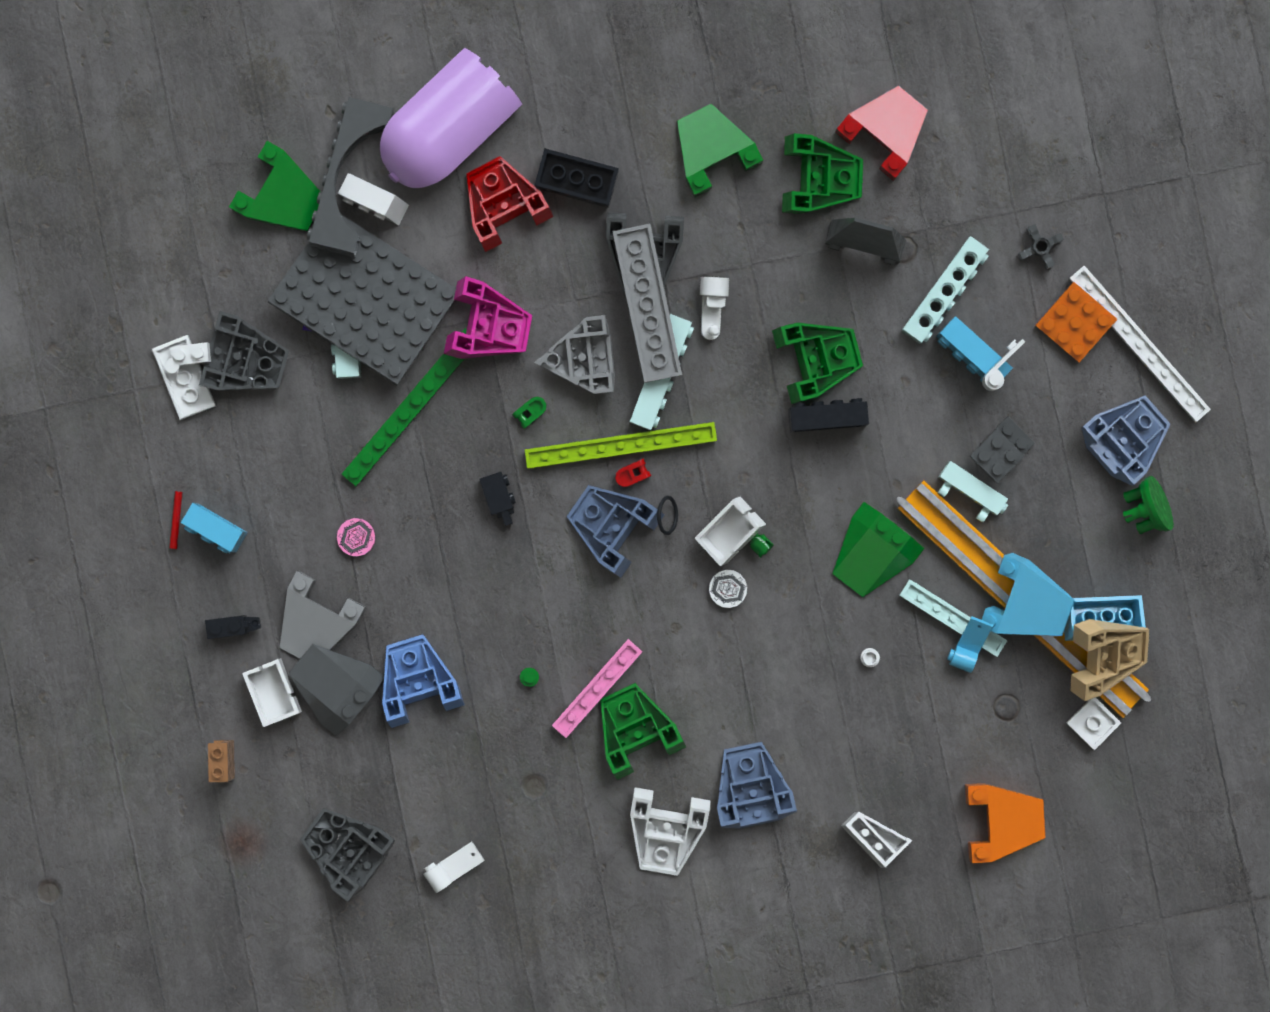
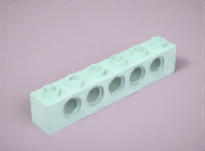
[901,236,989,344]

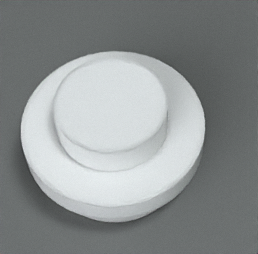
[860,648,880,667]

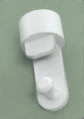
[700,276,729,340]

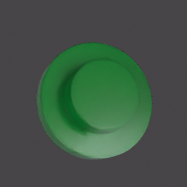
[520,667,539,687]

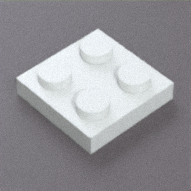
[1066,697,1121,750]

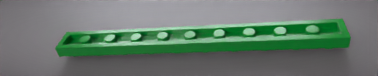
[342,328,467,487]

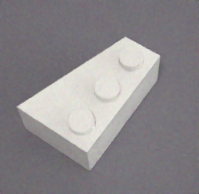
[338,173,409,225]
[841,812,912,868]

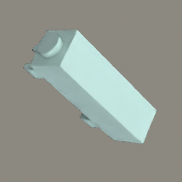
[937,461,1008,522]

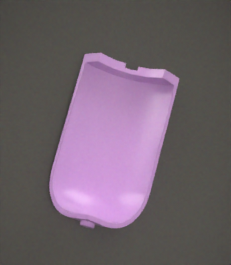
[380,48,522,188]

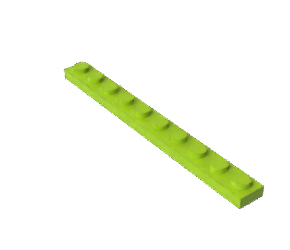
[525,422,717,469]

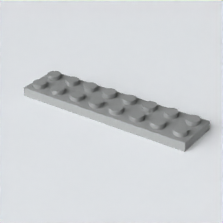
[612,224,682,383]

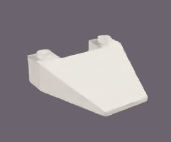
[630,787,710,876]

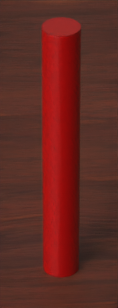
[169,491,183,549]

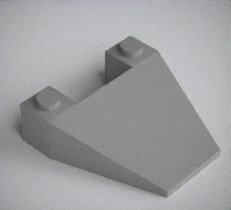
[280,571,367,659]

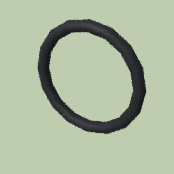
[657,496,678,535]

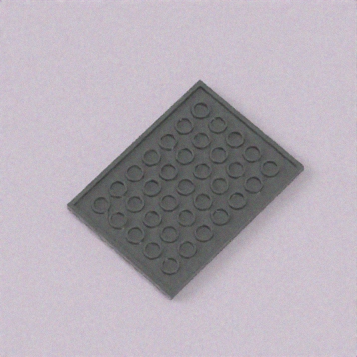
[268,215,456,386]

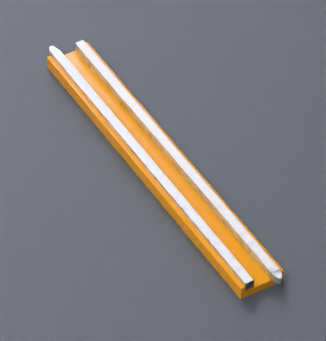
[897,480,1151,718]

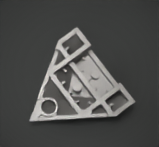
[534,315,615,394]

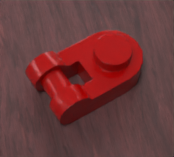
[615,459,651,487]

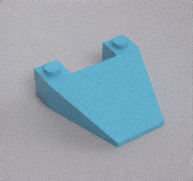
[982,553,1075,636]

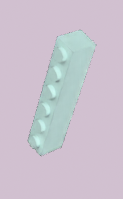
[630,314,694,431]

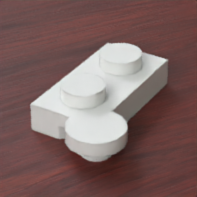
[165,342,211,374]

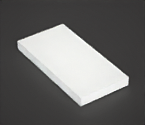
[152,335,216,420]

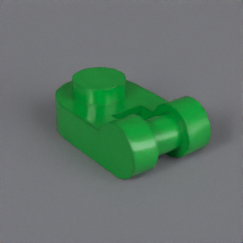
[512,397,547,429]

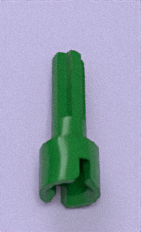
[750,533,774,558]

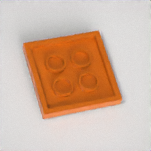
[1036,282,1117,363]

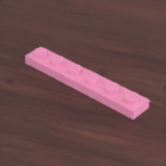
[552,639,643,738]

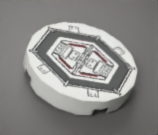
[709,570,747,608]

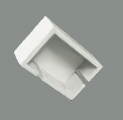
[695,497,766,566]
[242,658,302,727]

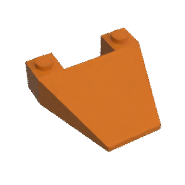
[965,783,1045,863]

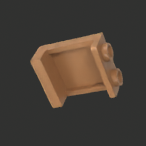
[208,740,235,782]

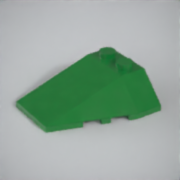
[832,502,925,597]

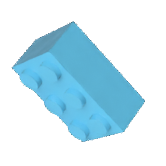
[181,503,248,554]

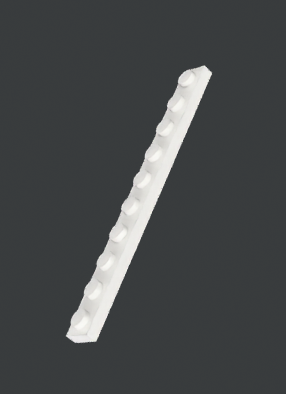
[1069,266,1211,422]

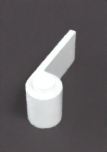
[982,339,1025,391]
[423,841,485,893]

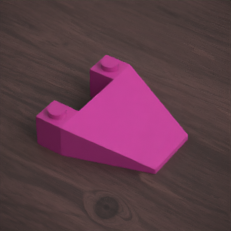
[444,276,532,359]

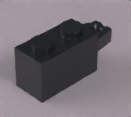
[479,472,516,526]
[205,615,261,639]

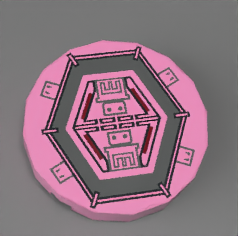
[337,518,375,556]

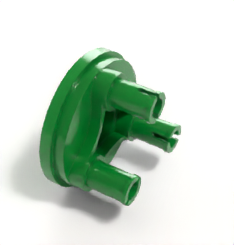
[1123,476,1174,534]

